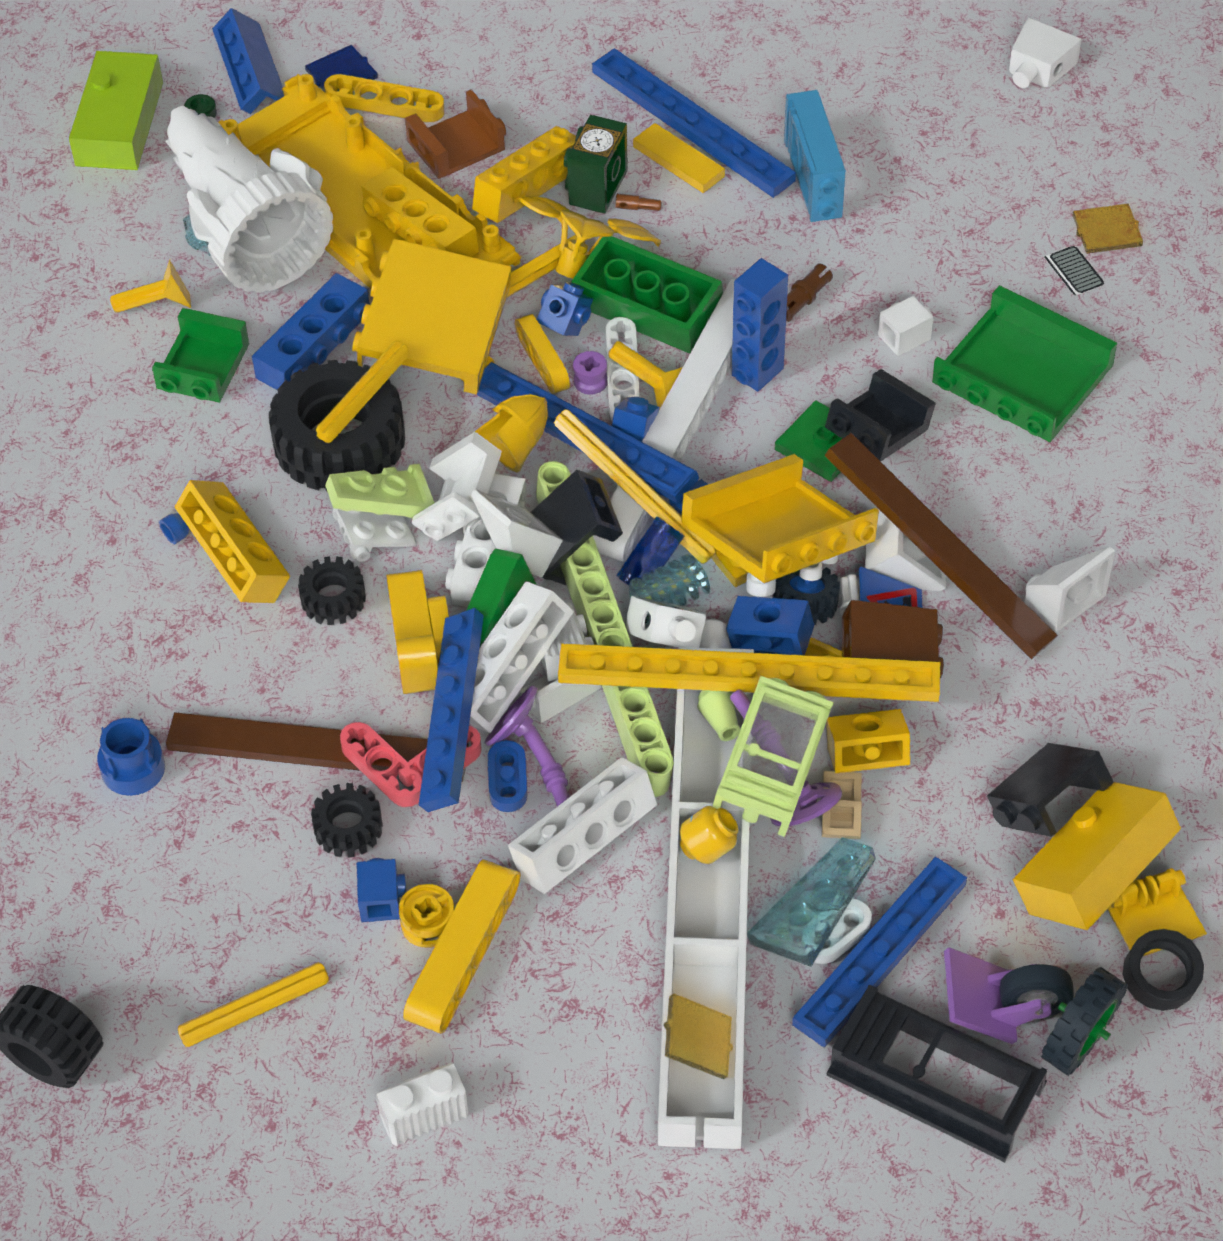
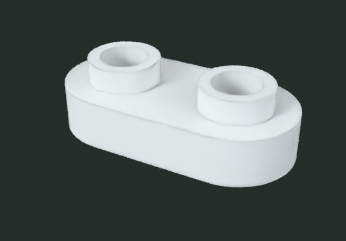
[803,899,872,964]

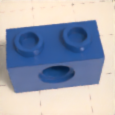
[726,596,814,655]

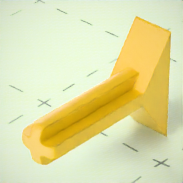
[110,259,191,313]
[608,341,683,410]

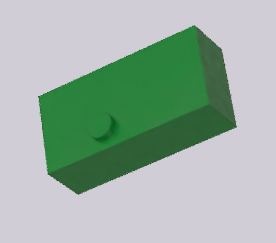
[571,236,723,354]

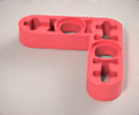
[340,722,482,807]

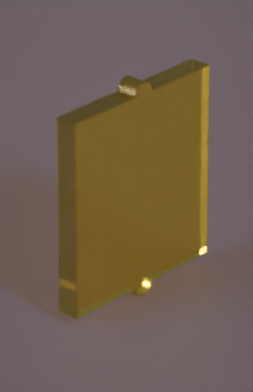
[1072,203,1143,254]
[663,993,733,1080]

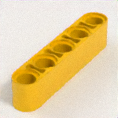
[403,859,521,1034]

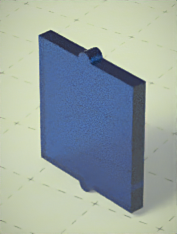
[305,45,378,92]

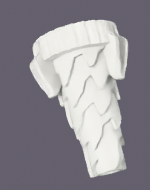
[165,105,333,293]

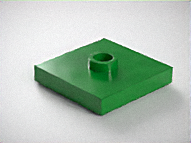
[775,400,842,482]

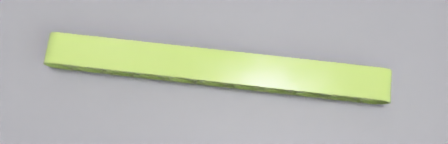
[536,461,674,797]

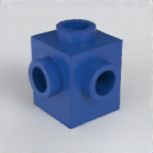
[537,281,593,336]

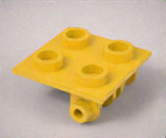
[1107,868,1207,956]

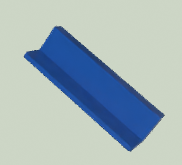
[212,8,284,114]

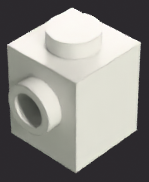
[878,296,934,356]

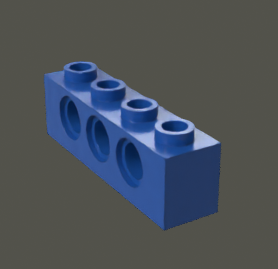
[732,258,788,392]
[252,273,370,390]

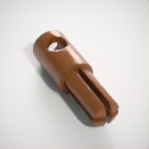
[615,193,662,211]

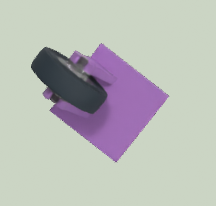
[944,947,1074,1044]

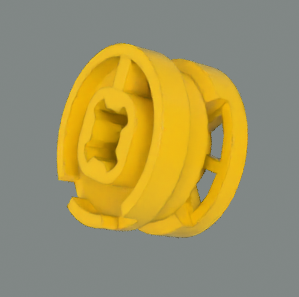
[399,884,454,948]

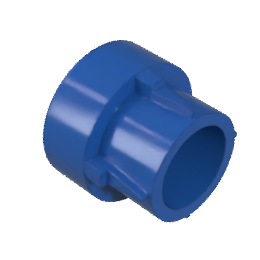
[97,718,165,796]

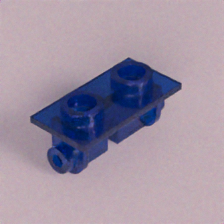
[616,517,685,595]

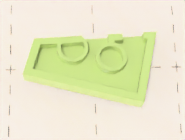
[325,464,435,518]

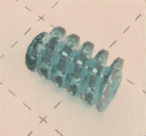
[629,554,710,623]

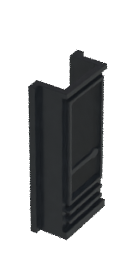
[826,985,1048,1163]

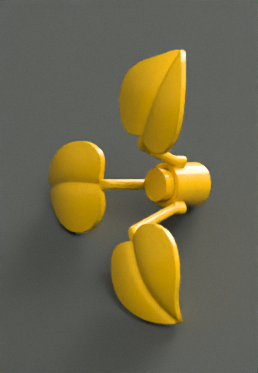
[514,196,661,279]

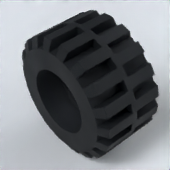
[0,985,104,1088]

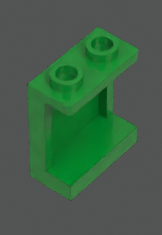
[152,308,249,403]

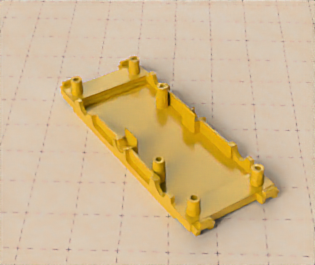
[218,74,521,289]

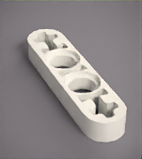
[606,317,639,423]

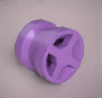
[573,351,607,395]

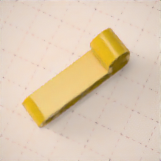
[386,570,438,694]

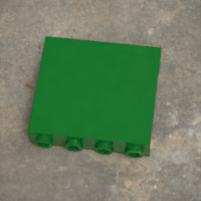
[932,285,1117,442]

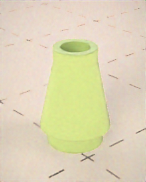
[697,690,740,741]

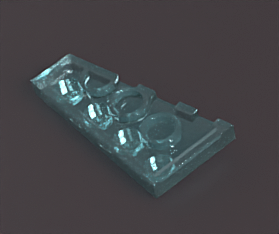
[747,837,876,967]

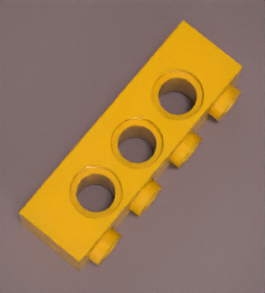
[472,126,576,223]
[361,167,479,257]
[175,480,290,603]

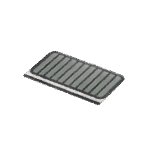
[1044,246,1104,296]

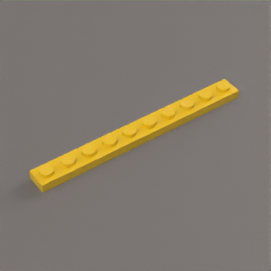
[558,643,940,702]

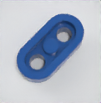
[488,740,528,812]

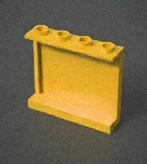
[352,239,512,395]
[681,454,879,583]

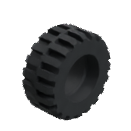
[269,360,405,491]

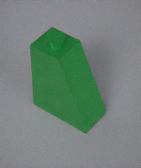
[466,548,537,647]

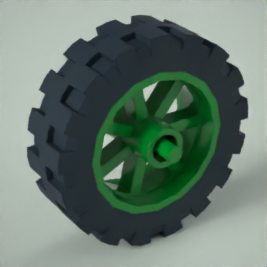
[1041,967,1128,1076]

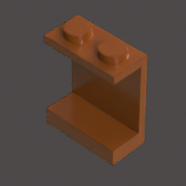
[405,89,506,179]

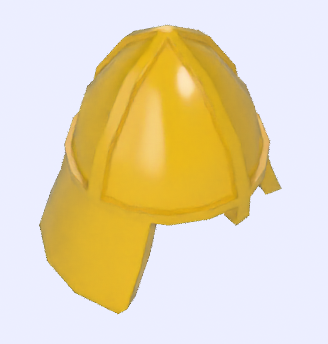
[475,394,548,473]

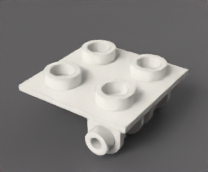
[332,508,417,562]

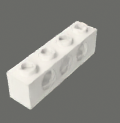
[445,474,527,607]
[469,581,574,733]
[508,757,657,894]

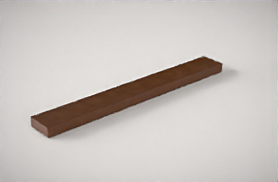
[825,433,1058,660]
[166,712,469,782]

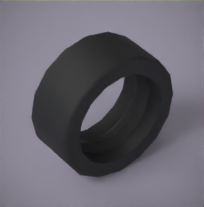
[1122,929,1204,1011]

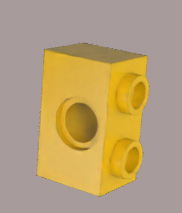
[826,709,910,774]

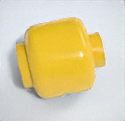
[680,806,739,864]

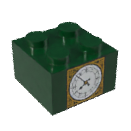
[564,114,628,214]

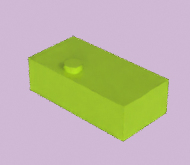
[69,51,163,170]

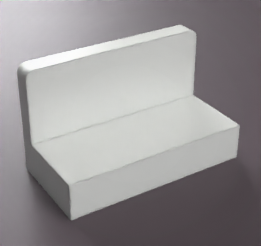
[519,675,602,723]

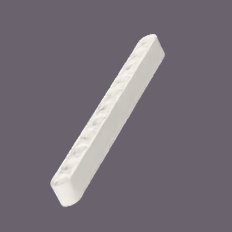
[593,278,736,562]

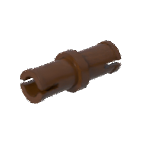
[786,263,833,322]

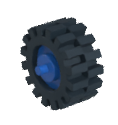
[772,567,840,625]

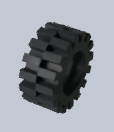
[298,556,366,625]
[311,783,383,858]

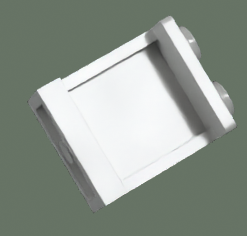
[412,432,502,542]

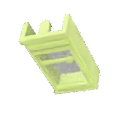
[712,676,834,837]

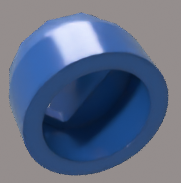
[159,513,189,545]

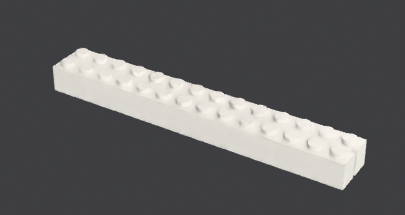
[658,647,754,1149]

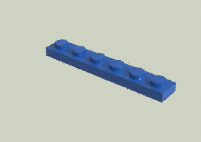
[419,608,484,812]
[792,856,967,1048]

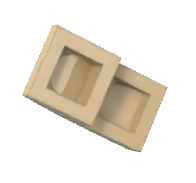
[822,771,862,839]

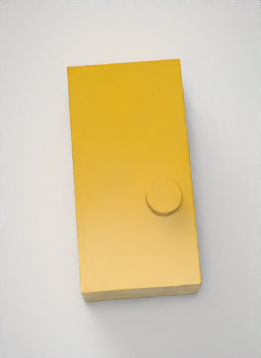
[1012,782,1181,931]

